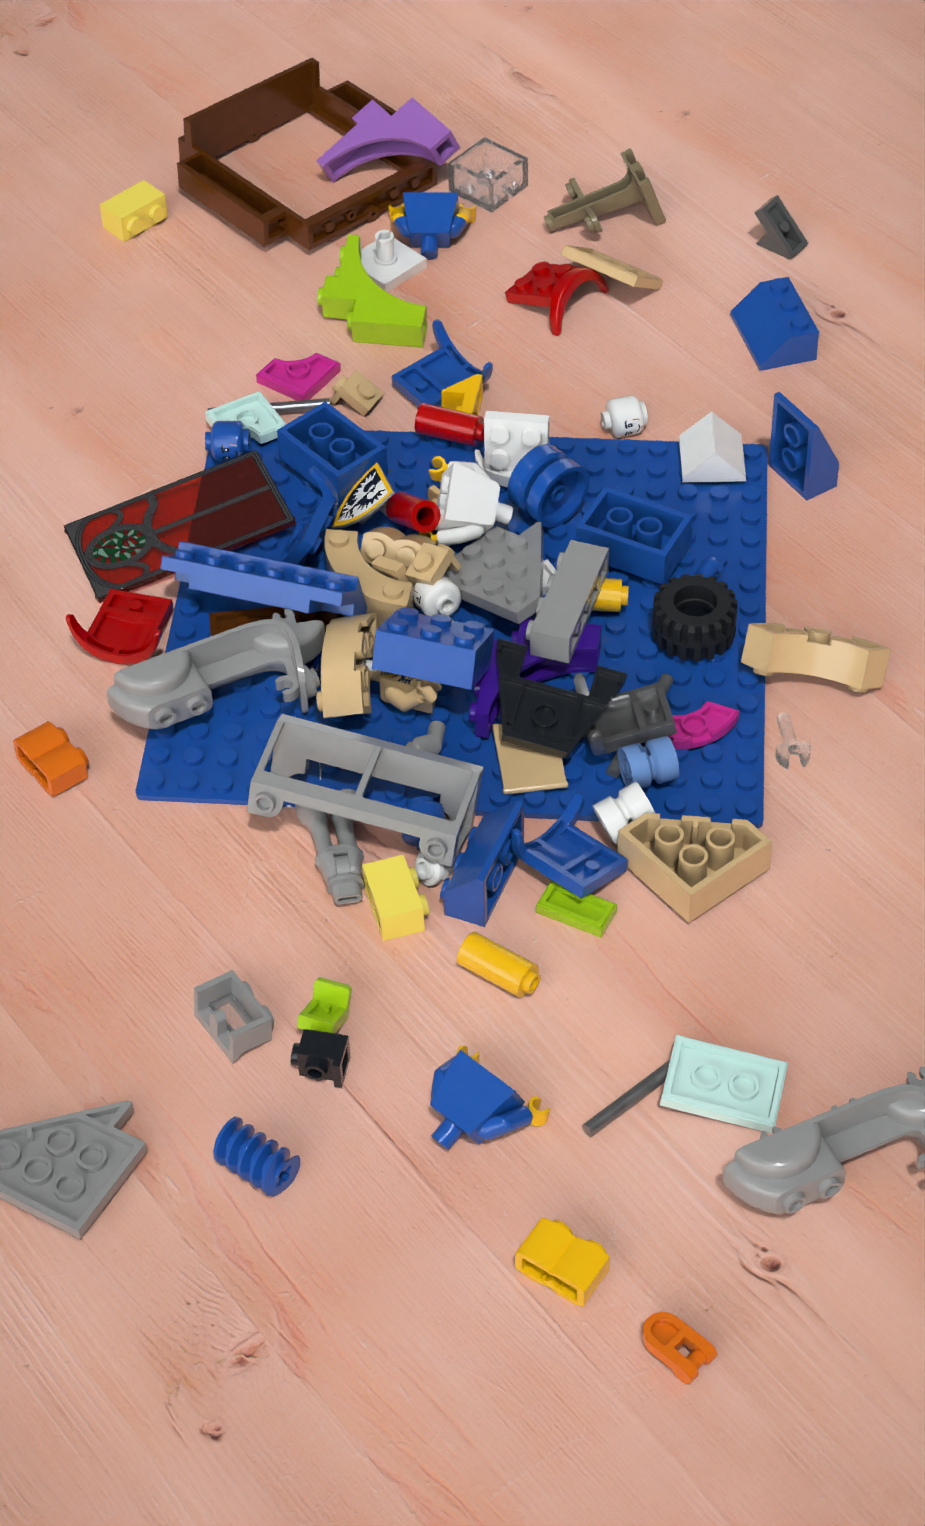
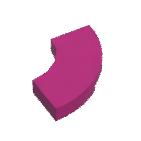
[668,701,739,750]

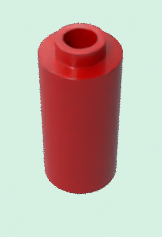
[414,403,484,447]
[386,492,441,533]

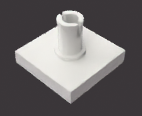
[361,230,427,292]

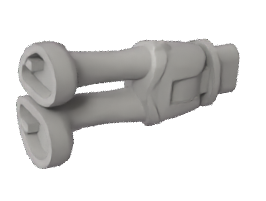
[294,789,364,905]

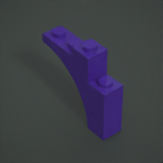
[469,618,601,738]

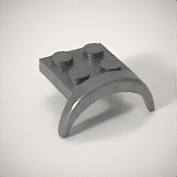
[574,673,677,755]

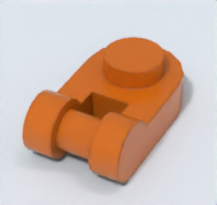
[642,1312,718,1384]

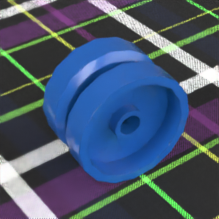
[508,444,589,528]

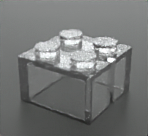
[448,137,528,213]

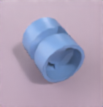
[617,736,679,788]

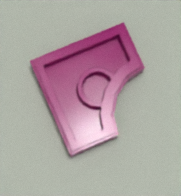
[256,352,341,401]

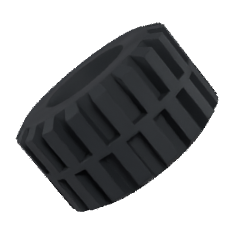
[652,574,738,662]

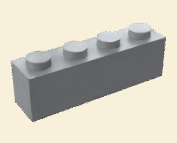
[526,540,609,663]

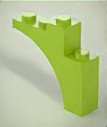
[317,234,428,348]

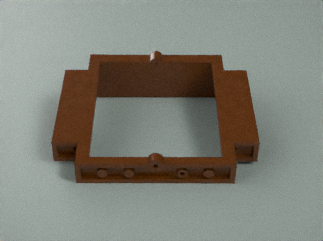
[177,58,437,250]

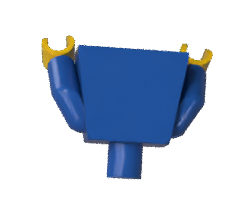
[430,1045,551,1150]

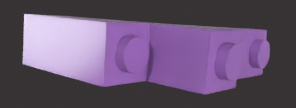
[316,97,460,183]

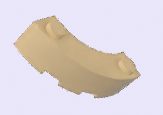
[325,529,414,627]
[316,612,378,718]
[741,623,891,693]

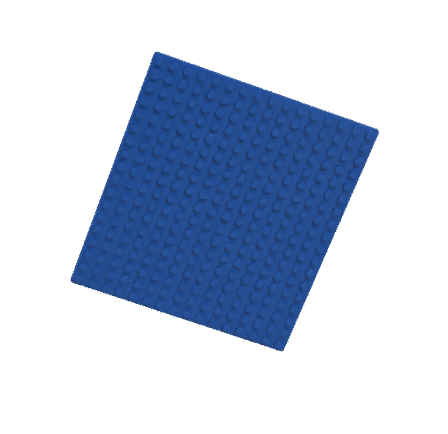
[136,430,768,828]

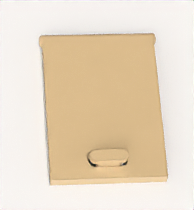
[492,724,568,795]

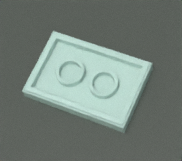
[660,1035,788,1134]

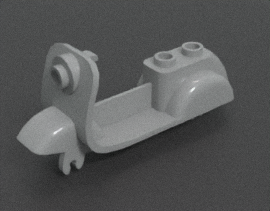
[107,609,325,730]
[723,1067,925,1214]

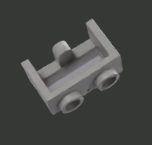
[194,970,274,1064]

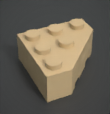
[617,813,772,923]

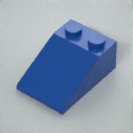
[769,392,839,501]

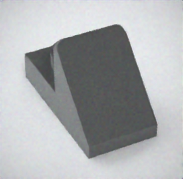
[754,195,808,259]

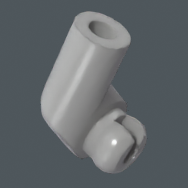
[406,721,446,755]

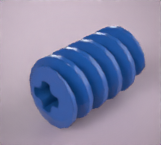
[213,1116,300,1196]

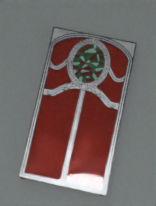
[64,450,296,603]

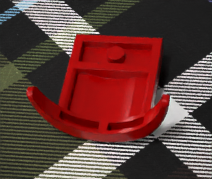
[505,261,609,336]
[66,589,173,665]

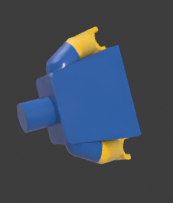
[388,192,477,260]

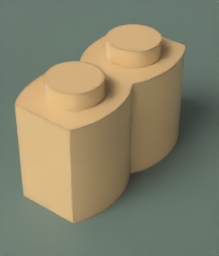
[360,527,436,569]

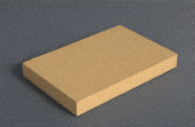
[561,245,663,290]

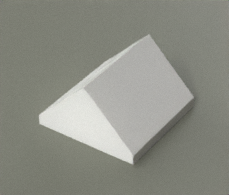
[679,411,746,483]

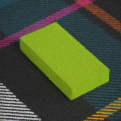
[536,880,617,938]

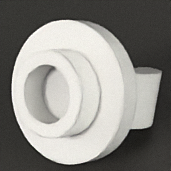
[415,852,454,886]

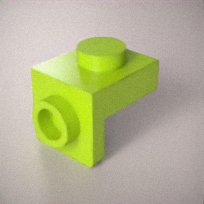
[297,977,352,1034]

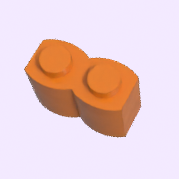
[13,721,89,797]

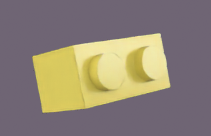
[99,180,168,242]
[362,854,429,941]

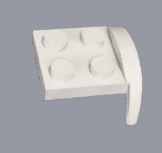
[475,411,550,488]

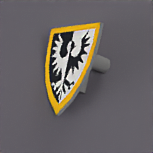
[332,462,395,529]

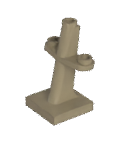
[543,148,666,233]

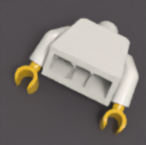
[418,456,513,546]

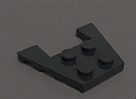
[496,638,627,759]

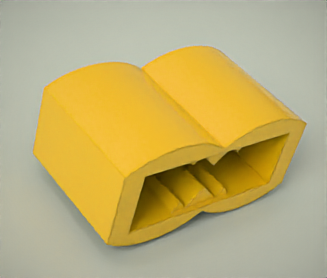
[515,1218,610,1307]

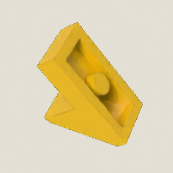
[441,374,483,415]

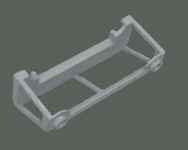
[247,714,484,867]

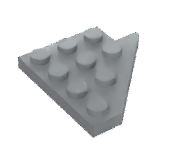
[444,522,544,624]
[0,1100,147,1239]

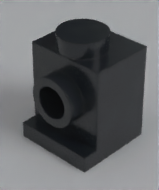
[291,1029,351,1088]

